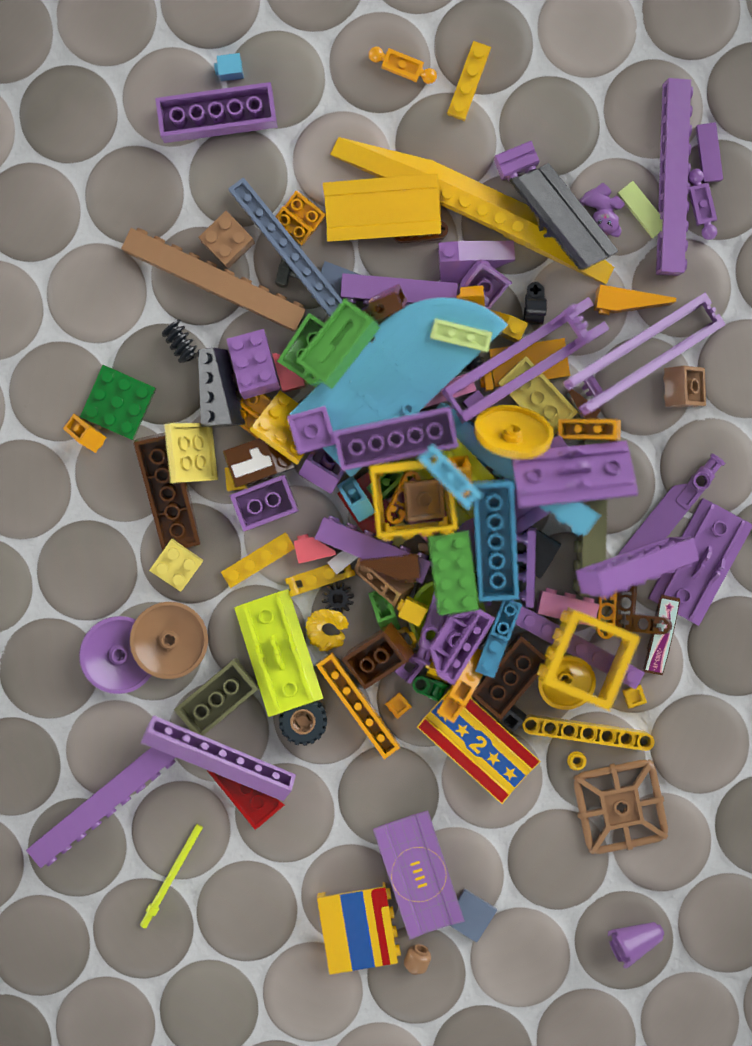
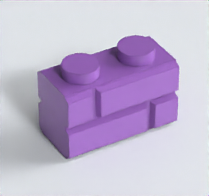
[494,141,539,181]

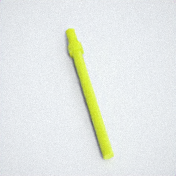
[140,824,203,929]

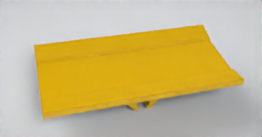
[323,173,441,242]

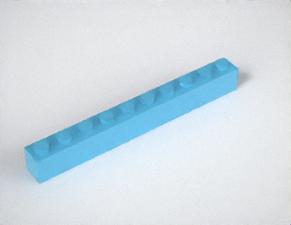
[436,402,601,536]

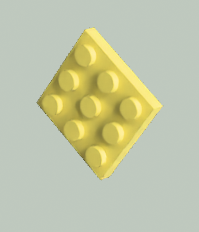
[164,423,218,483]

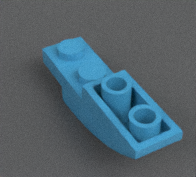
[475,600,522,678]

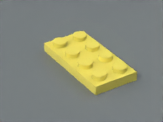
[498,356,578,436]

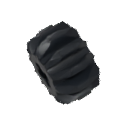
[322,582,354,614]

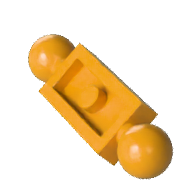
[368,46,437,84]

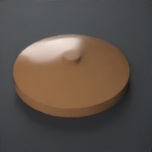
[130,601,208,679]

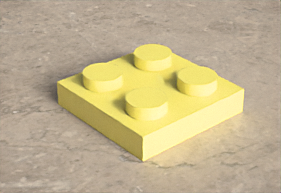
[149,539,203,592]

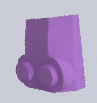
[458,260,512,310]

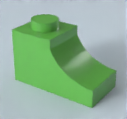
[368,591,401,630]

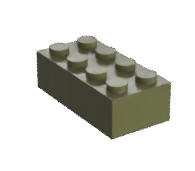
[174,658,259,736]

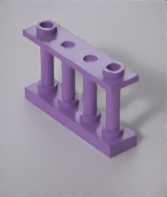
[487,528,536,608]

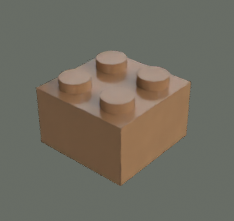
[198,211,255,269]

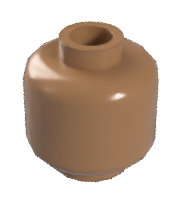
[404,944,431,975]

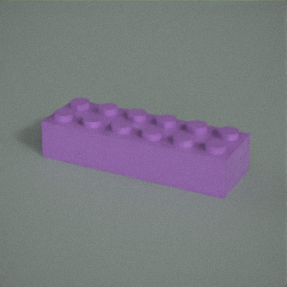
[155,82,278,143]
[333,406,458,471]
[576,537,699,598]

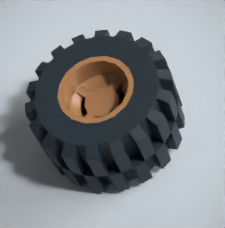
[279,701,327,746]

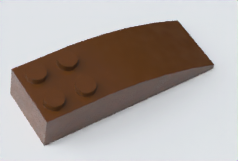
[133,432,201,551]

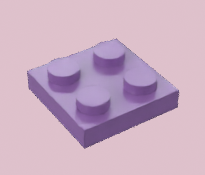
[287,406,336,455]

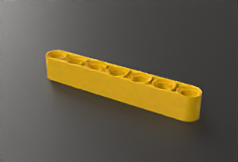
[521,714,655,751]

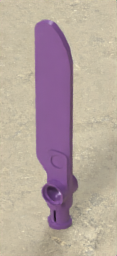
[617,453,726,556]
[413,518,476,665]

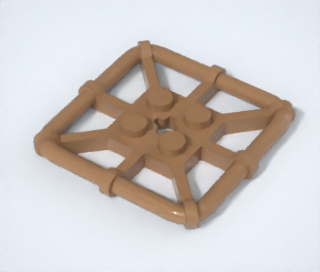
[574,759,669,854]

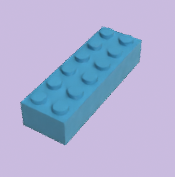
[472,479,519,601]

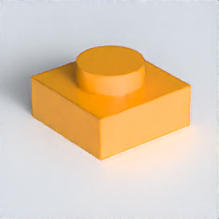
[479,371,494,392]

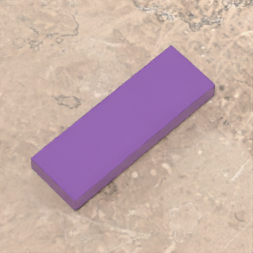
[696,122,723,183]

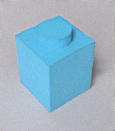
[214,53,244,81]

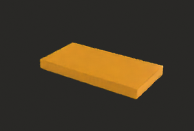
[489,338,570,388]

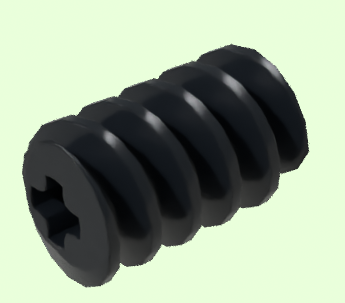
[162,320,198,363]

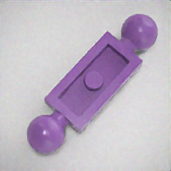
[688,169,717,240]

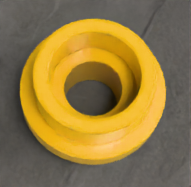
[567,751,586,771]

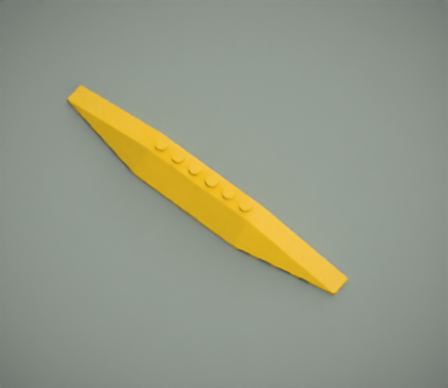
[330,137,614,285]

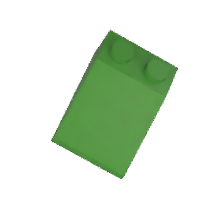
[277,313,325,380]

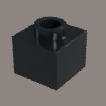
[498,705,527,734]

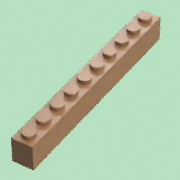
[121,228,307,333]

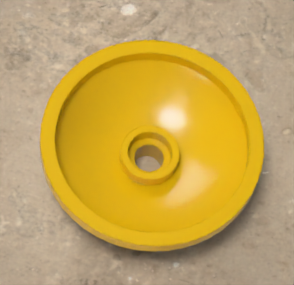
[538,655,596,710]

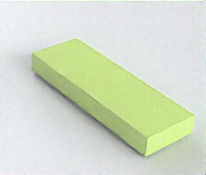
[617,181,663,239]
[430,319,492,352]

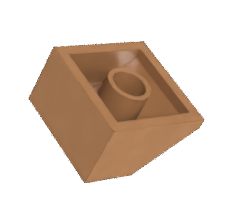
[663,366,706,407]

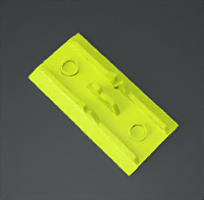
[234,589,324,717]

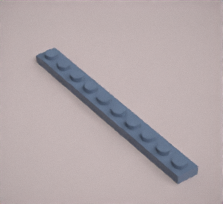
[228,177,343,317]

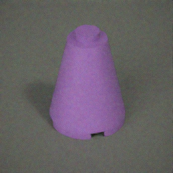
[608,922,664,968]

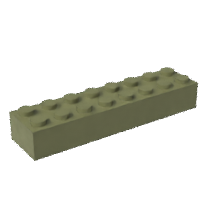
[573,439,609,596]

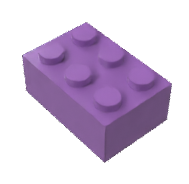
[226,329,281,399]
[230,475,299,532]

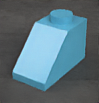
[337,476,375,522]

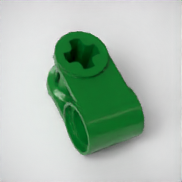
[411,674,449,702]

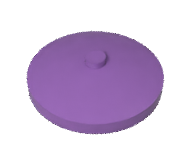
[79,616,152,694]

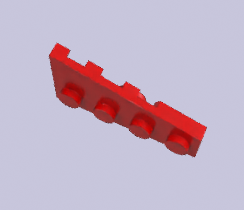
[207,770,285,830]

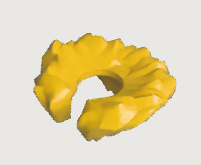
[305,609,349,652]

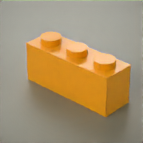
[558,419,621,440]

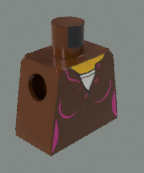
[361,284,408,320]

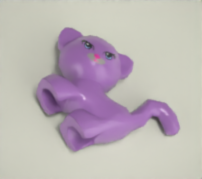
[579,182,625,238]

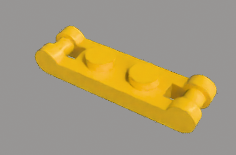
[285,564,356,597]

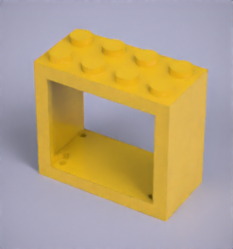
[370,457,457,541]
[537,607,640,711]

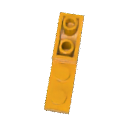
[436,648,483,723]

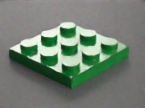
[80,365,157,441]

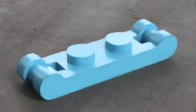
[418,444,482,509]

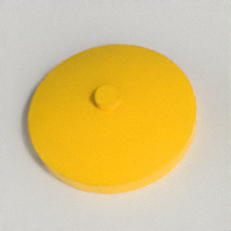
[474,405,553,459]

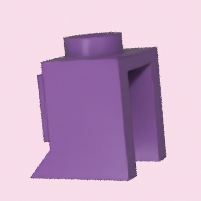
[393,653,424,684]

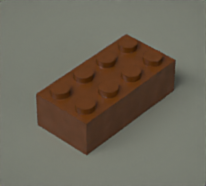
[472,635,546,720]

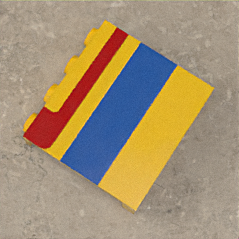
[317,882,401,975]

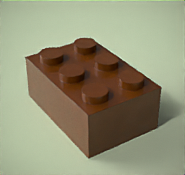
[341,623,414,690]

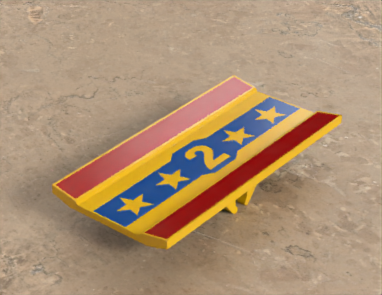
[417,690,541,804]

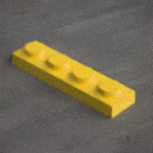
[447,41,491,121]
[221,532,295,588]

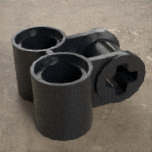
[523,282,547,325]

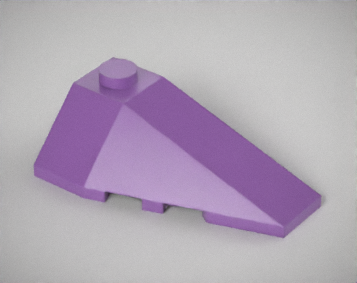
[438,241,515,284]

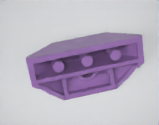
[430,609,495,685]

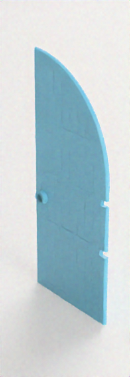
[290,298,508,478]

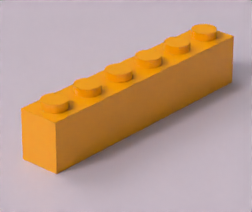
[316,652,400,759]

